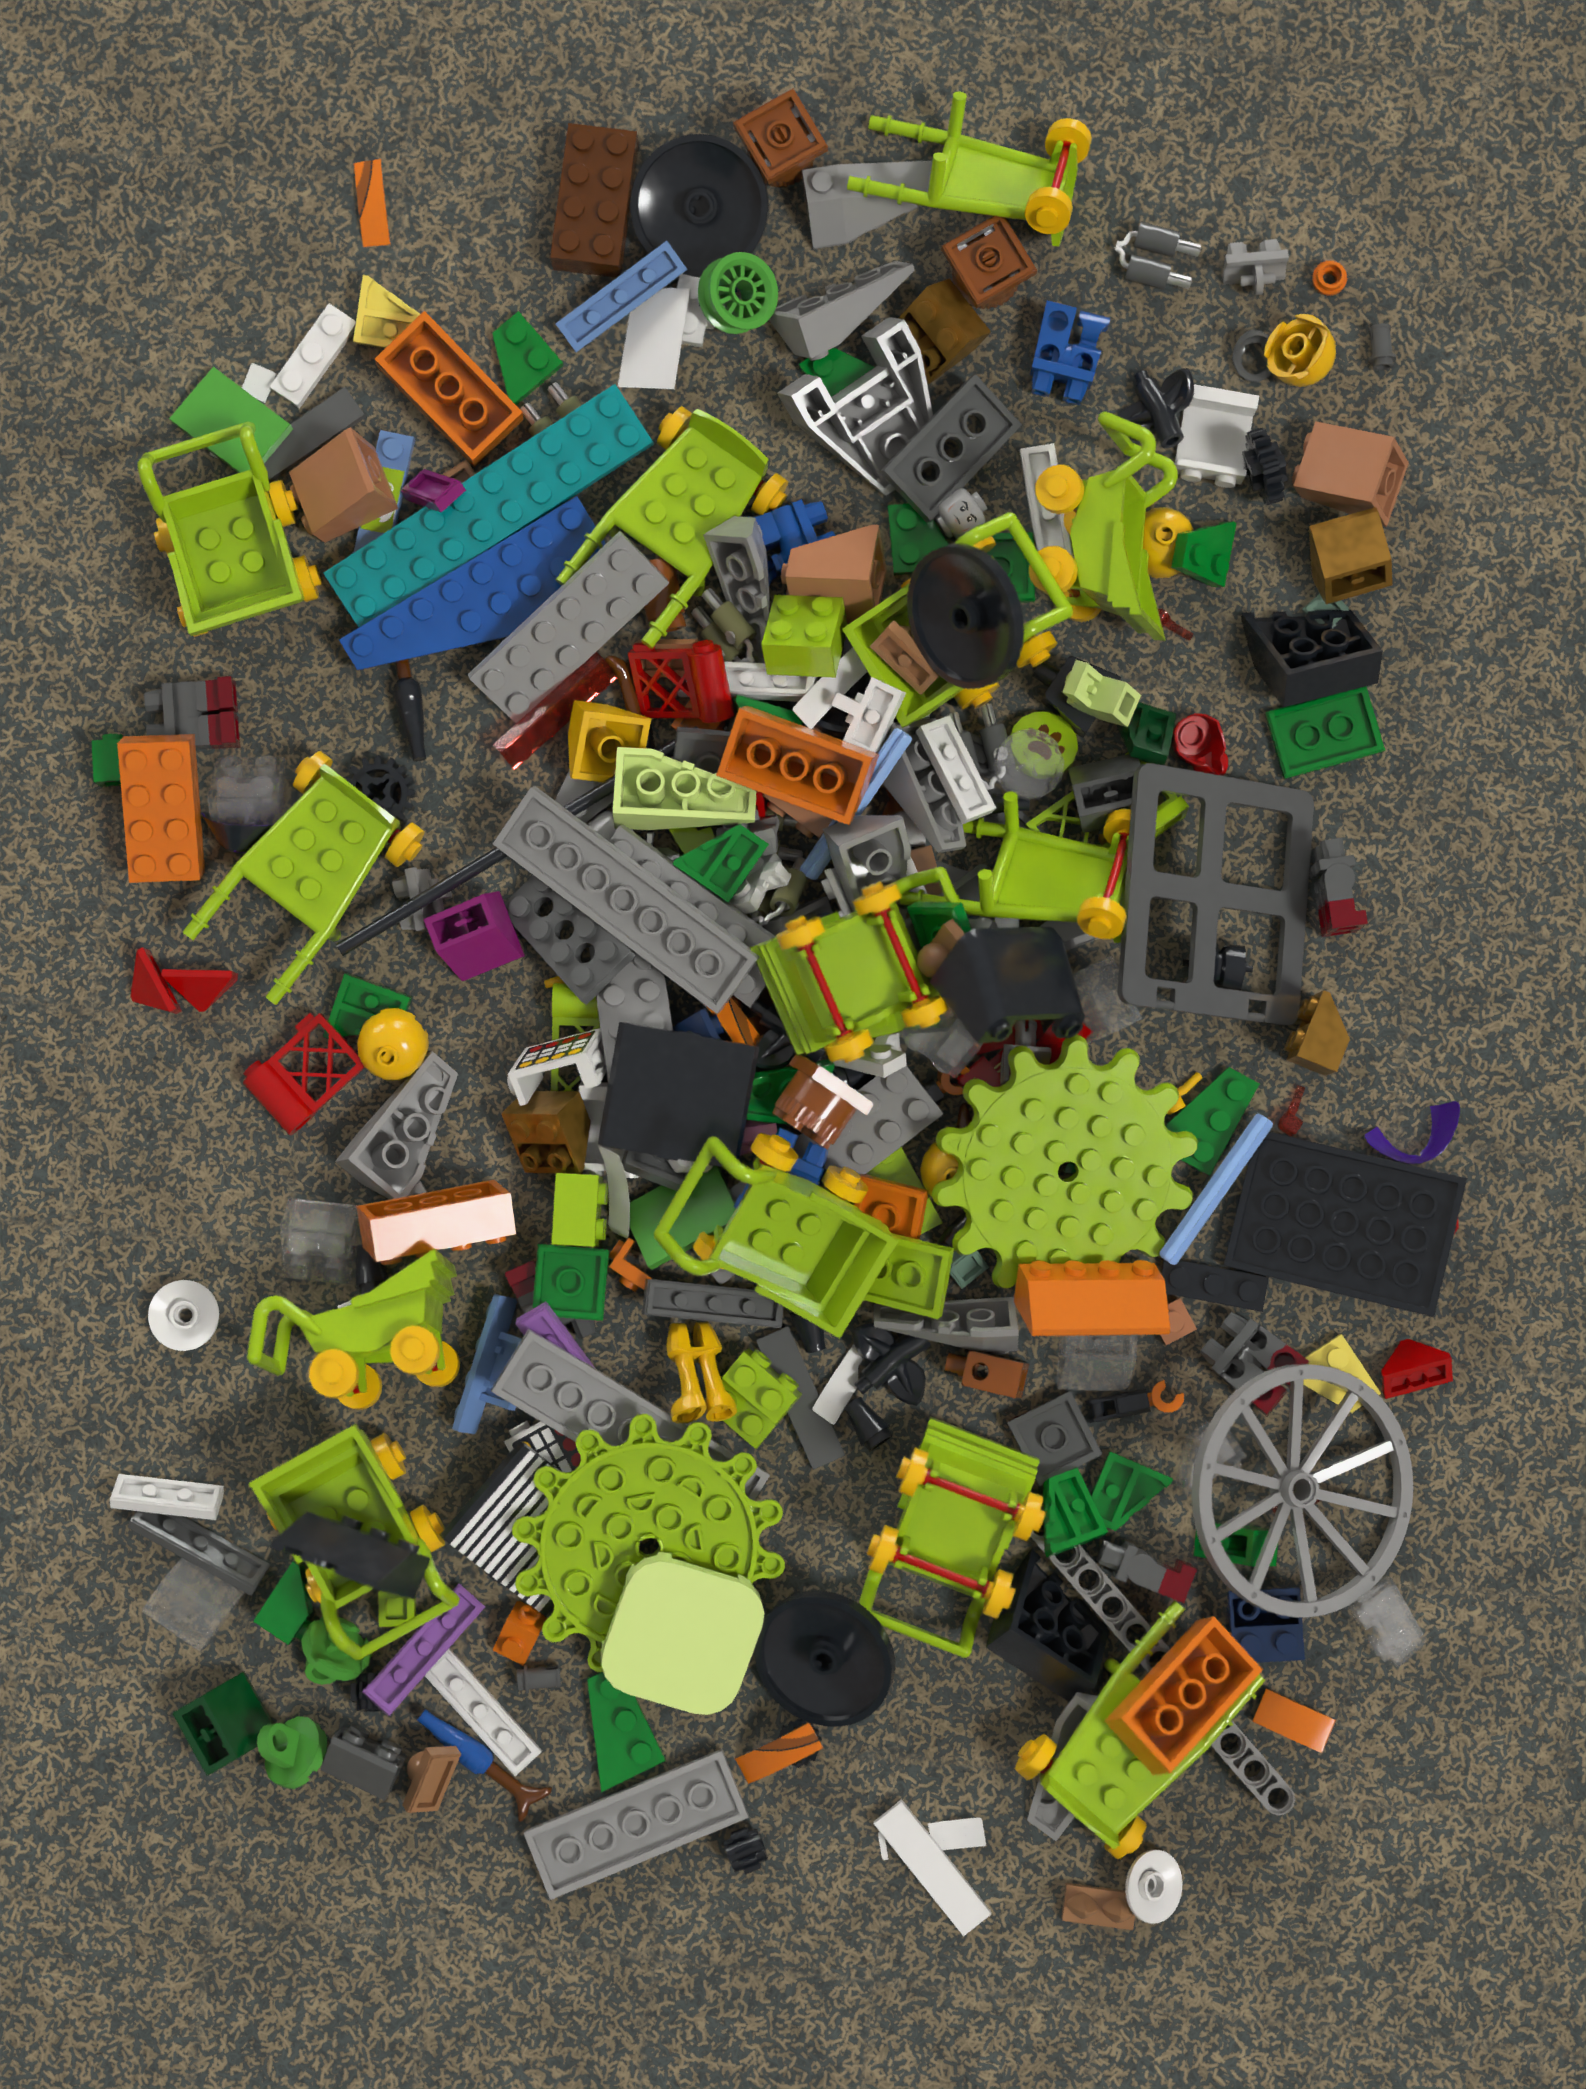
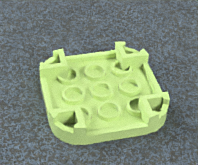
[601,1552,764,1715]

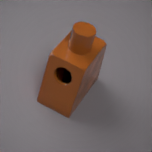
[944,1350,1029,1398]

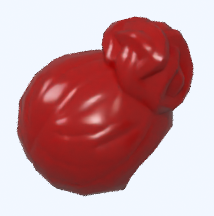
[1172,713,1228,776]

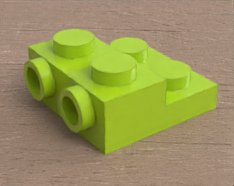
[722,1349,802,1449]

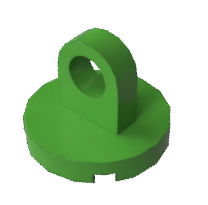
[301,1617,372,1684]
[257,1716,327,1789]

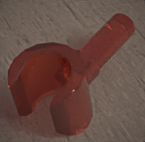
[1158,609,1193,641]
[1278,1085,1305,1137]

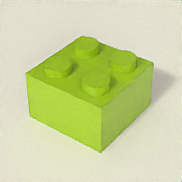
[761,595,847,678]
[552,1173,609,1247]

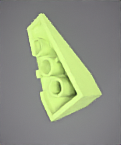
[613,747,757,830]

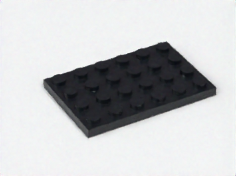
[1224,1132,1467,1318]

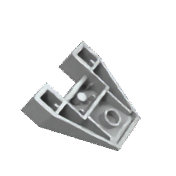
[777,317,933,496]

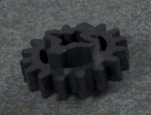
[1242,427,1288,505]
[343,755,418,822]

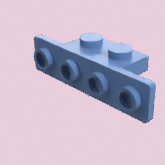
[452,1294,522,1434]

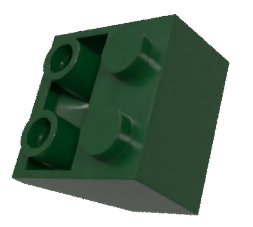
[172,1671,275,1776]

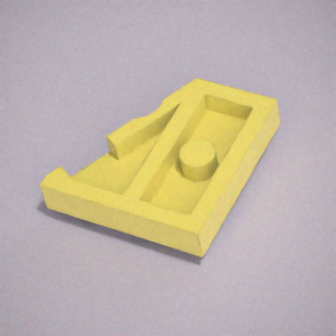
[353,275,420,348]
[1303,1334,1381,1413]

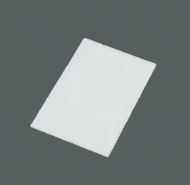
[618,288,690,389]

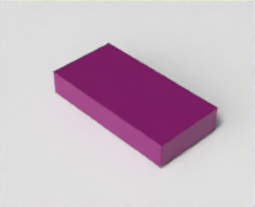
[401,469,466,512]

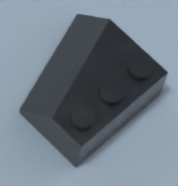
[1241,609,1383,708]
[270,1511,431,1600]
[986,1548,1109,1702]

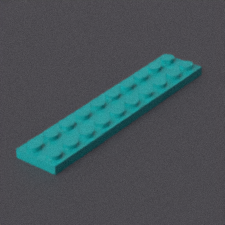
[323,384,654,627]

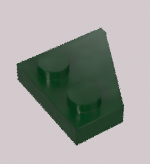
[1116,702,1177,765]

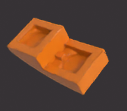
[1252,1689,1336,1753]

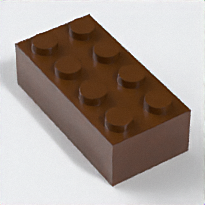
[550,123,639,278]

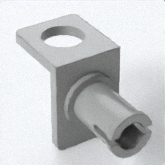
[1000,1020,1052,1086]

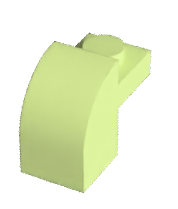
[1062,660,1141,727]

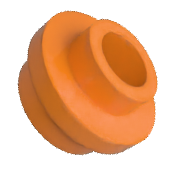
[1312,260,1347,296]

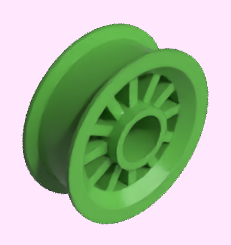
[698,252,778,334]

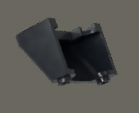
[929,927,1085,1043]

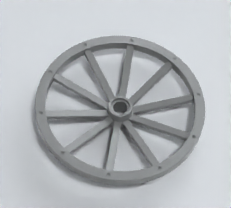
[1192,1364,1413,1617]

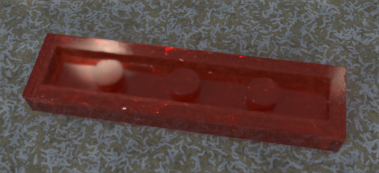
[493,652,617,770]

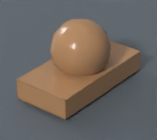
[917,919,965,978]
[402,1746,461,1813]

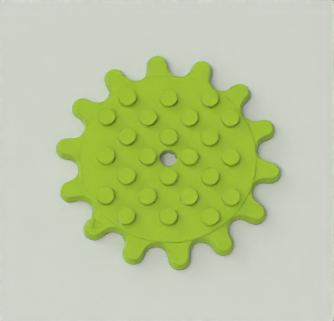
[932,1035,1198,1289]
[512,1413,785,1672]

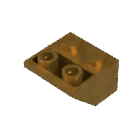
[899,278,991,384]
[1309,507,1392,605]
[1284,990,1350,1076]
[501,1091,591,1174]

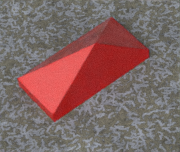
[130,947,182,1014]
[161,969,238,1012]
[1381,1339,1453,1399]

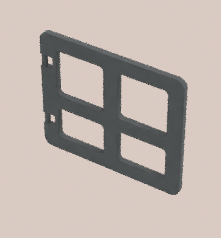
[1117,763,1314,1026]

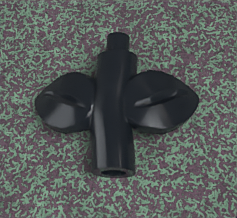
[1116,368,1194,448]
[750,999,826,1069]
[853,1323,931,1406]

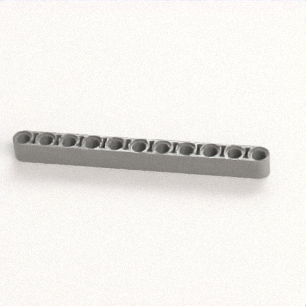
[1030,1507,1295,1815]

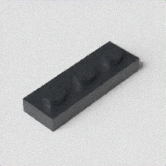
[1161,1259,1269,1312]

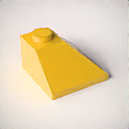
[568,700,651,782]

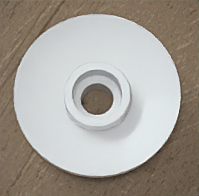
[148,1280,219,1351]
[1126,1850,1182,1924]

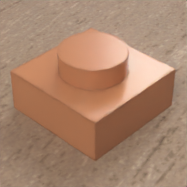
[1159,1298,1197,1346]

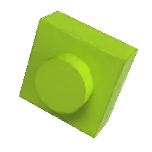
[378,1590,416,1627]

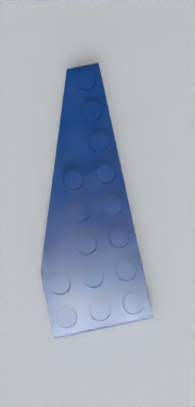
[339,496,606,671]

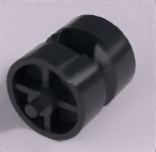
[1182,944,1253,991]

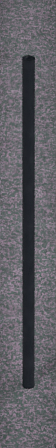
[336,726,698,956]

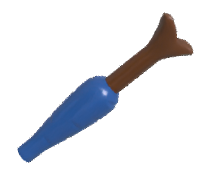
[417,1709,552,1822]

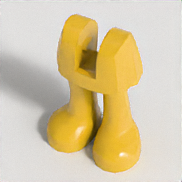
[667,1321,737,1424]

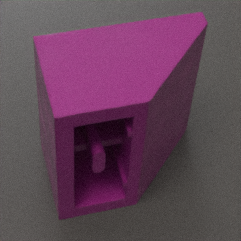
[423,891,525,981]

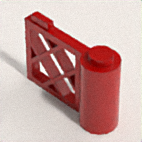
[627,640,735,723]
[243,1013,365,1136]

